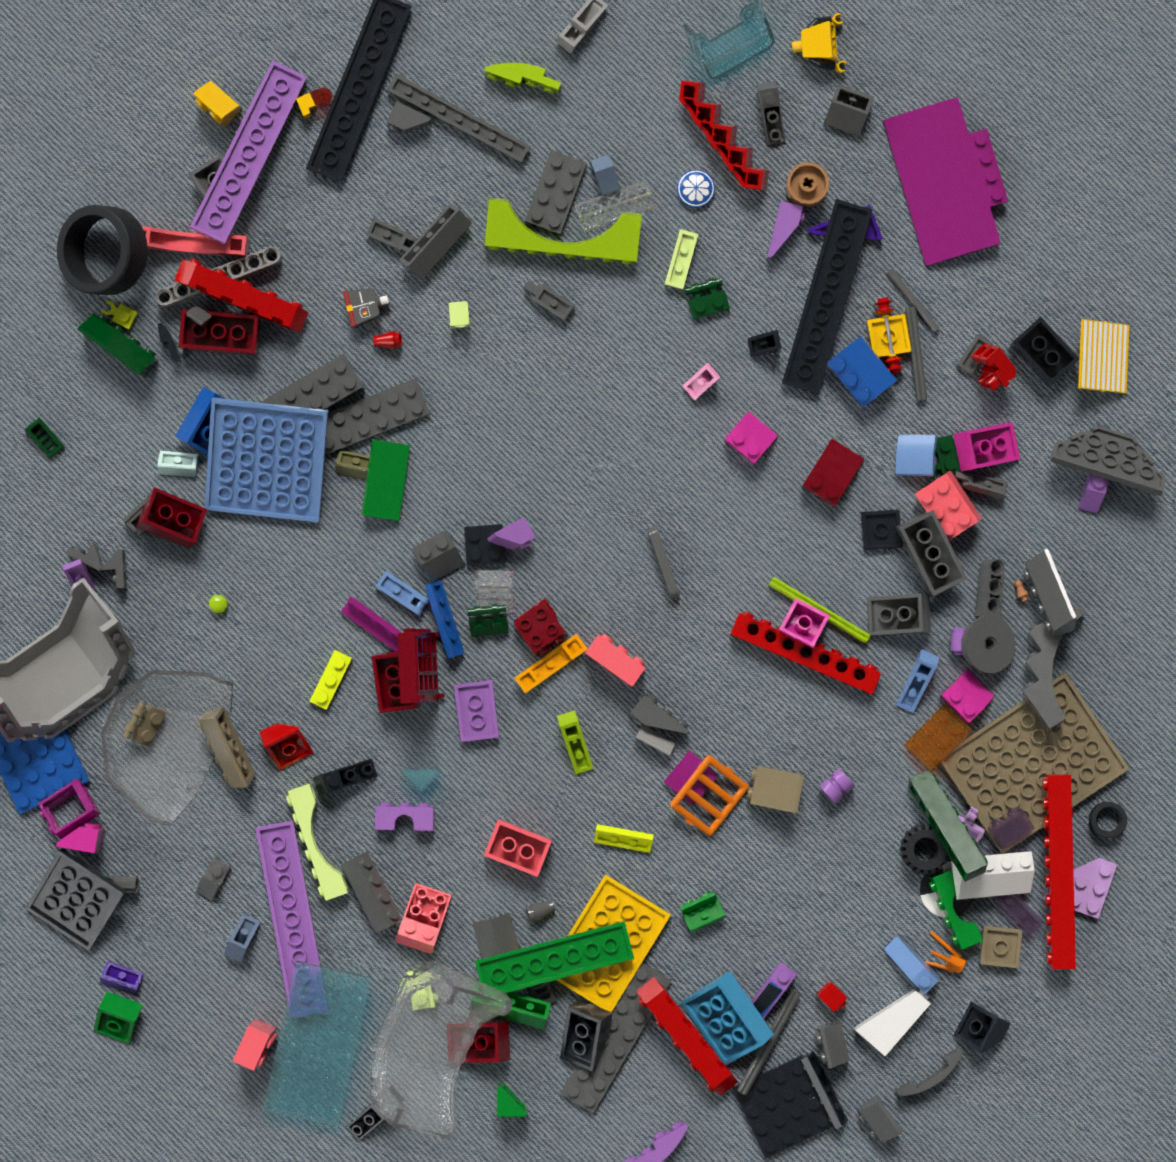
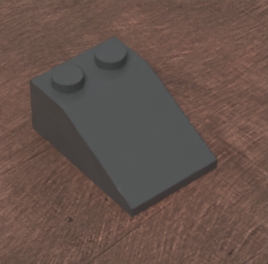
[867,593,931,636]

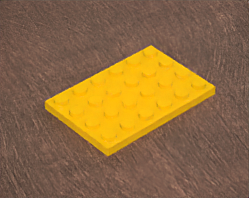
[556,874,671,1012]

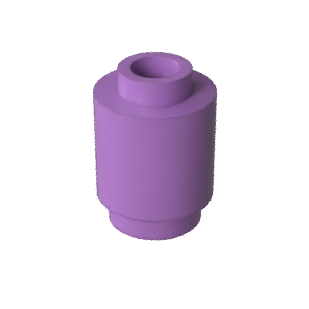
[951,628,966,655]

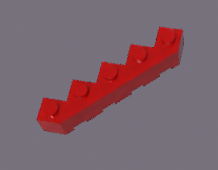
[679,80,769,190]
[174,258,309,333]
[636,977,738,1096]

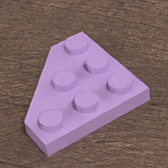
[1043,858,1117,919]

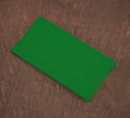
[361,439,410,521]

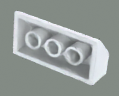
[951,851,1035,900]

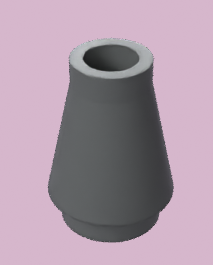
[526,900,556,923]

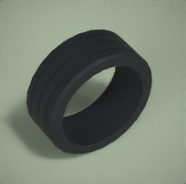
[56,205,148,295]

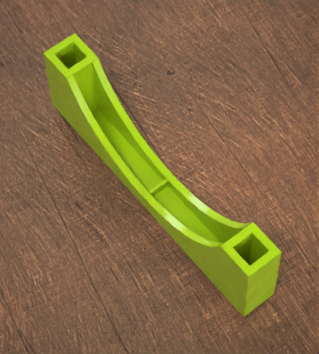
[485,198,642,264]

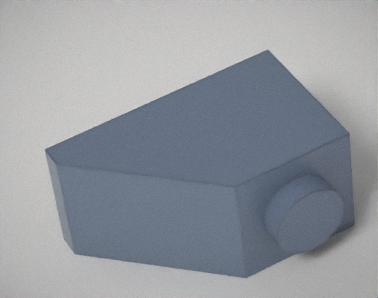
[224,914,260,962]

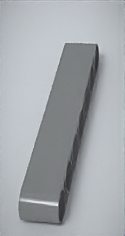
[156,247,282,308]

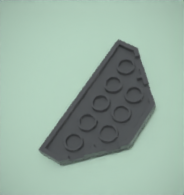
[1050,425,1166,496]

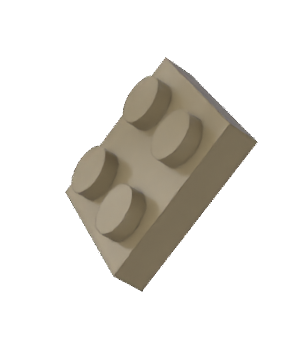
[979,925,1022,968]

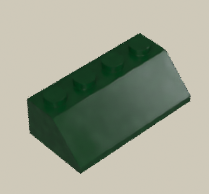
[77,314,158,378]

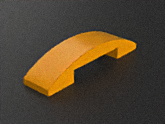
[514,633,587,694]

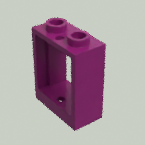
[38,778,101,839]

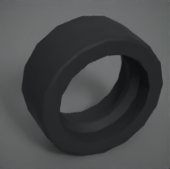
[1089,802,1127,838]

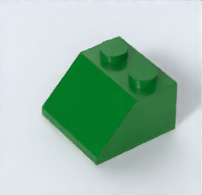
[93,992,143,1044]

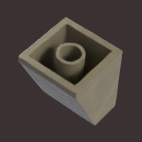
[747,765,804,813]

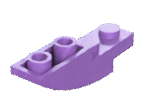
[623,1121,688,1162]

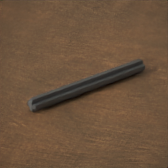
[737,990,800,1095]

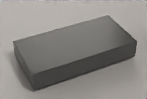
[956,334,993,376]

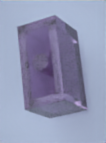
[987,807,1035,849]

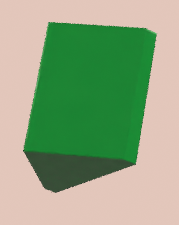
[497,1081,528,1117]

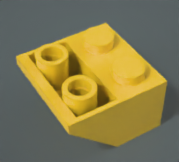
[193,81,241,126]

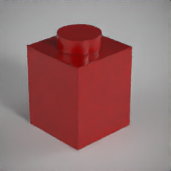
[816,980,847,1012]

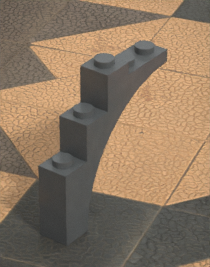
[1022,607,1085,732]

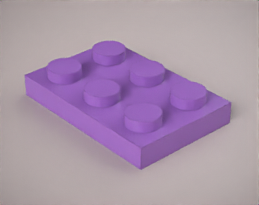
[454,680,499,742]

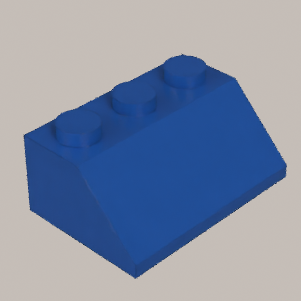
[827,336,897,408]
[175,387,225,455]

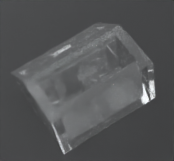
[474,570,514,615]

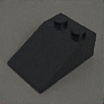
[560,999,613,1072]

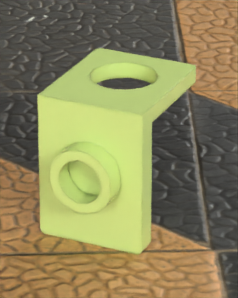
[449,301,470,329]

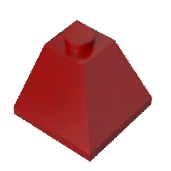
[259,723,314,770]

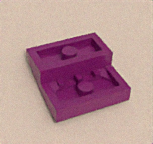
[664,750,719,806]

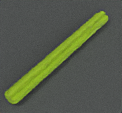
[769,577,870,643]

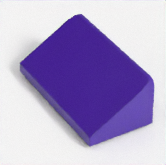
[100,961,144,995]

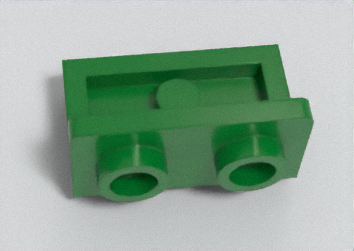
[680,892,726,933]

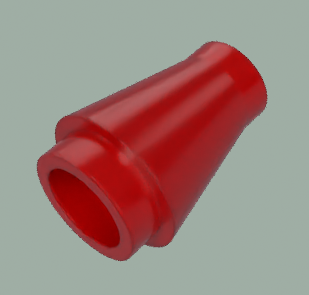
[373,330,402,349]

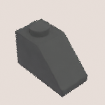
[386,101,432,134]

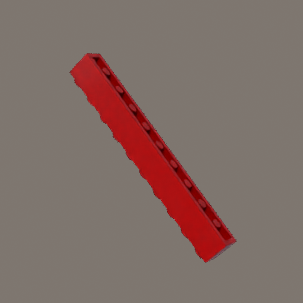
[1042,774,1076,969]

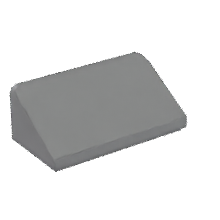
[636,725,675,755]

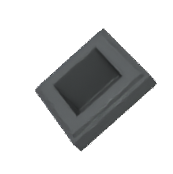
[186,306,212,327]

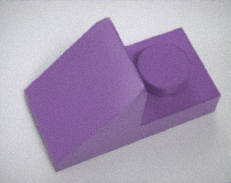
[62,559,96,590]

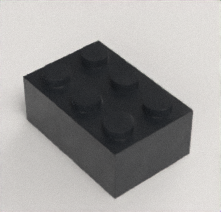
[1009,317,1079,387]

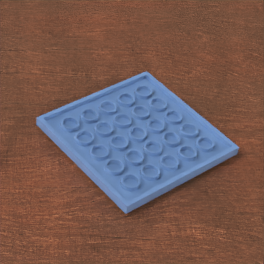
[205,397,328,522]

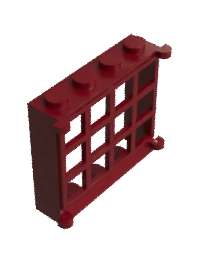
[398,628,445,704]

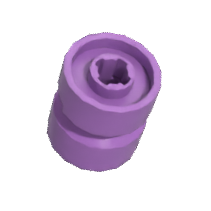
[819,768,855,804]

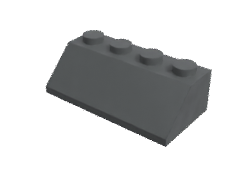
[896,510,967,596]
[1023,549,1077,638]

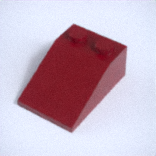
[801,439,864,507]
[447,1021,510,1063]

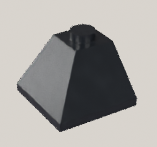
[953,1002,1011,1053]

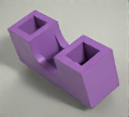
[375,802,435,831]

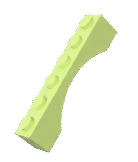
[286,783,349,901]

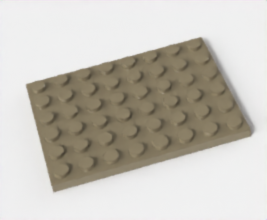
[937,673,1130,854]

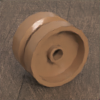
[785,162,829,208]

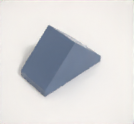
[590,155,621,196]

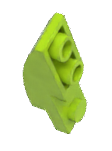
[484,63,561,94]

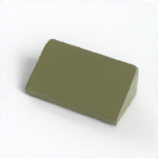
[335,450,370,479]

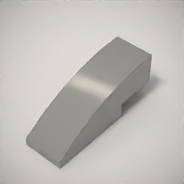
[556,0,608,54]

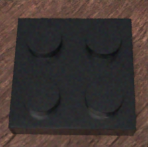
[464,524,505,565]

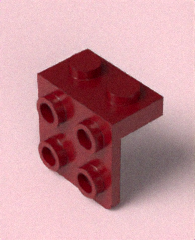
[514,602,568,657]

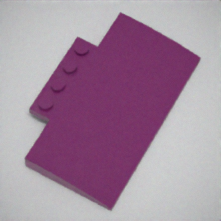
[883,97,1008,266]

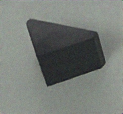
[747,330,782,357]

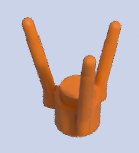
[925,931,966,974]

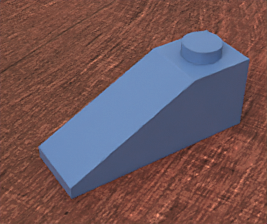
[896,649,939,713]
[884,935,939,994]

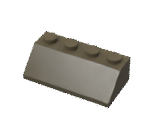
[199,706,255,788]

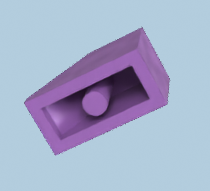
[1078,474,1109,514]
[487,517,536,550]

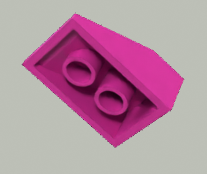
[953,422,1020,472]

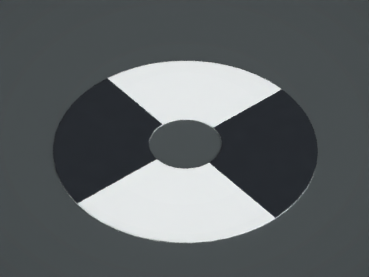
[920,862,974,917]

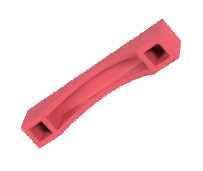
[142,226,249,258]

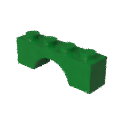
[929,868,983,950]

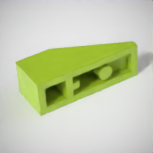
[557,710,594,775]

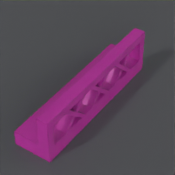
[341,596,402,651]

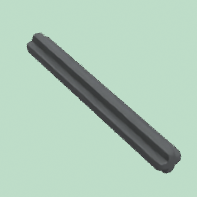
[905,307,927,401]

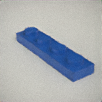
[425,581,465,659]

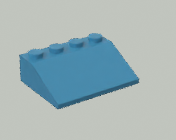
[681,971,774,1065]

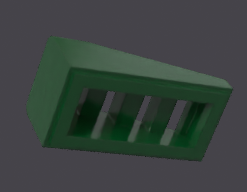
[24,417,64,459]

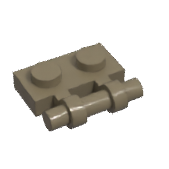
[123,701,166,747]

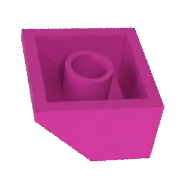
[724,411,778,465]
[779,598,830,648]
[940,669,994,723]
[56,822,105,853]

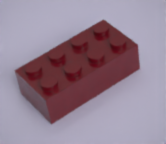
[179,309,261,356]

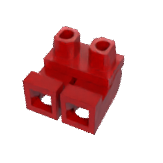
[970,344,1016,391]

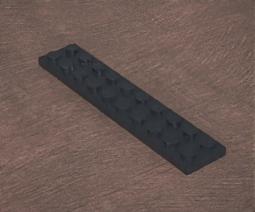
[306,0,412,183]
[782,199,873,394]

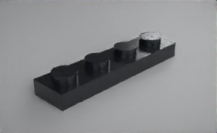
[801,1051,848,1129]

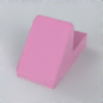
[683,363,720,400]

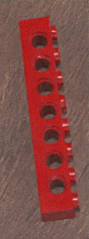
[730,611,881,694]

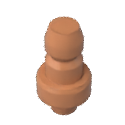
[1015,580,1029,602]

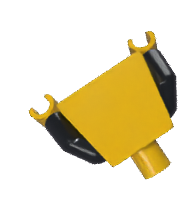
[792,13,847,73]

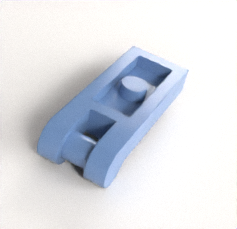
[375,571,430,616]

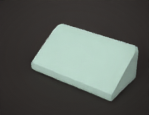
[157,451,198,477]

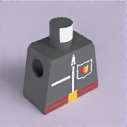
[342,289,390,329]

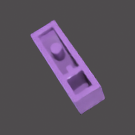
[767,201,805,260]

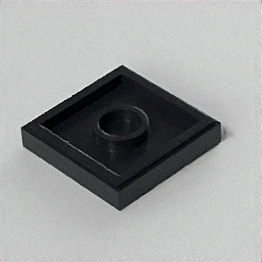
[860,509,902,550]

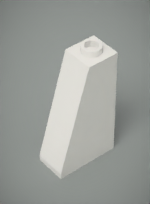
[854,989,931,1056]

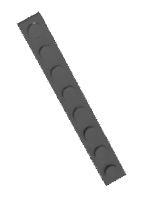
[387,73,531,164]

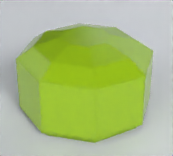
[209,595,228,613]

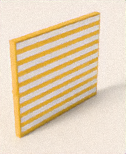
[1078,319,1130,394]

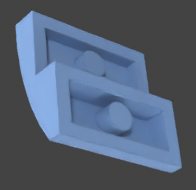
[896,435,937,476]

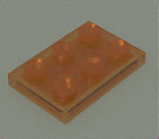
[904,704,973,772]

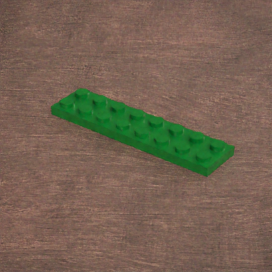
[475,921,634,999]

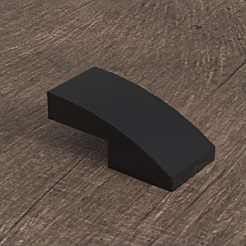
[158,323,182,362]

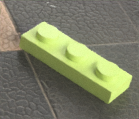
[665,229,698,290]

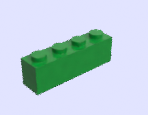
[469,982,551,1030]

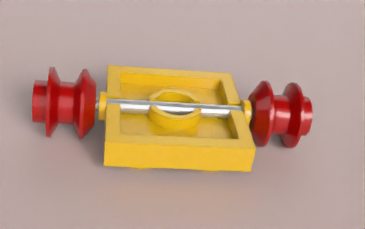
[867,297,911,375]

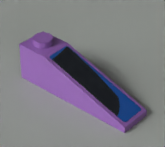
[751,961,797,1019]

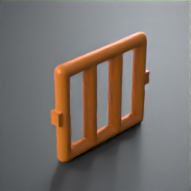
[670,755,749,836]

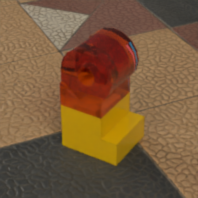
[296,87,333,119]

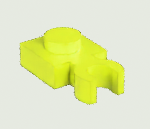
[102,301,138,330]

